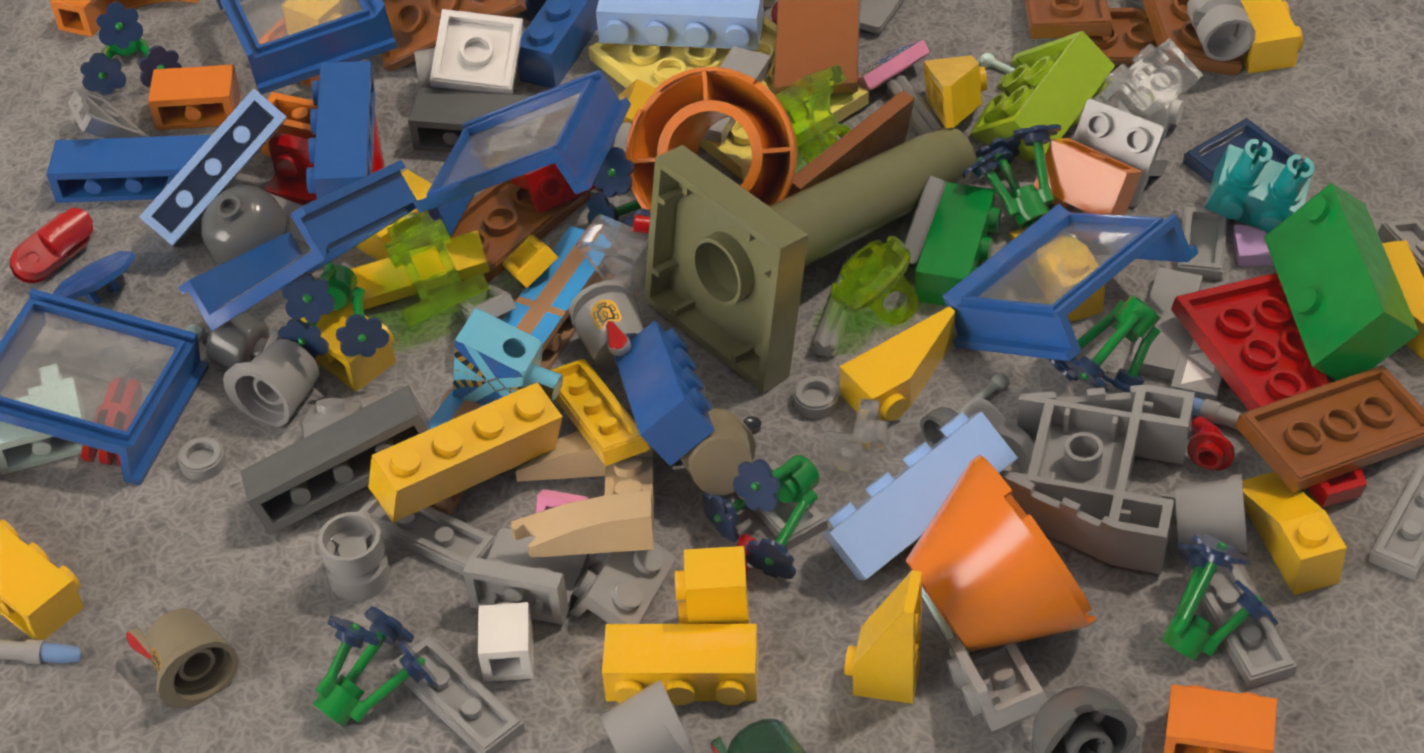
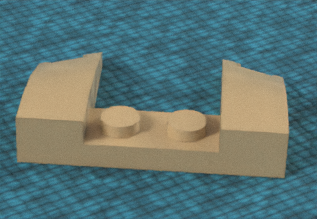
[511,419,654,558]

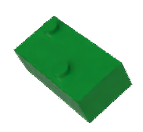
[1264,182,1419,381]

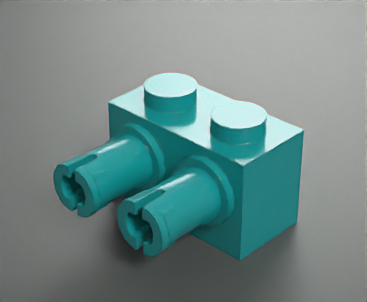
[1204,139,1315,233]

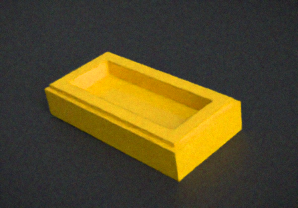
[502,235,558,288]

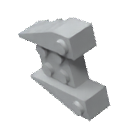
[1000,385,1195,575]

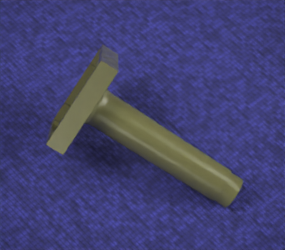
[643,127,976,393]

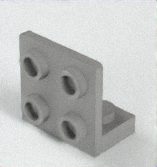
[463,528,590,625]

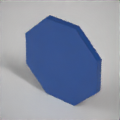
[52,251,136,304]

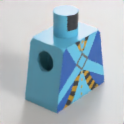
[453,308,563,405]

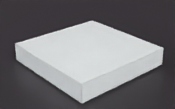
[430,9,523,94]

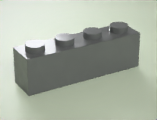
[408,88,578,158]
[240,385,432,535]

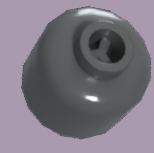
[202,312,270,369]

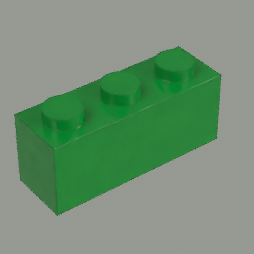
[915,182,1001,306]

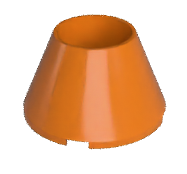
[626,67,797,213]
[905,454,1097,653]

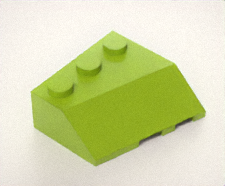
[970,31,1115,162]

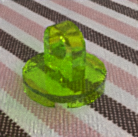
[831,236,918,325]

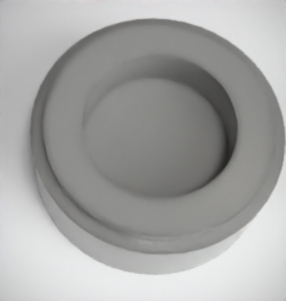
[793,376,839,419]
[178,437,226,481]

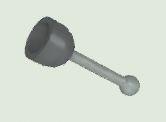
[920,373,1009,444]

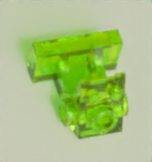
[775,65,851,164]
[384,210,490,327]

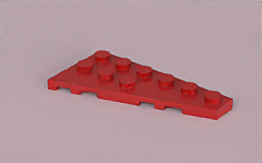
[1171,272,1367,508]

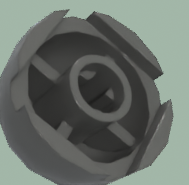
[200,185,289,265]
[1032,685,1141,753]

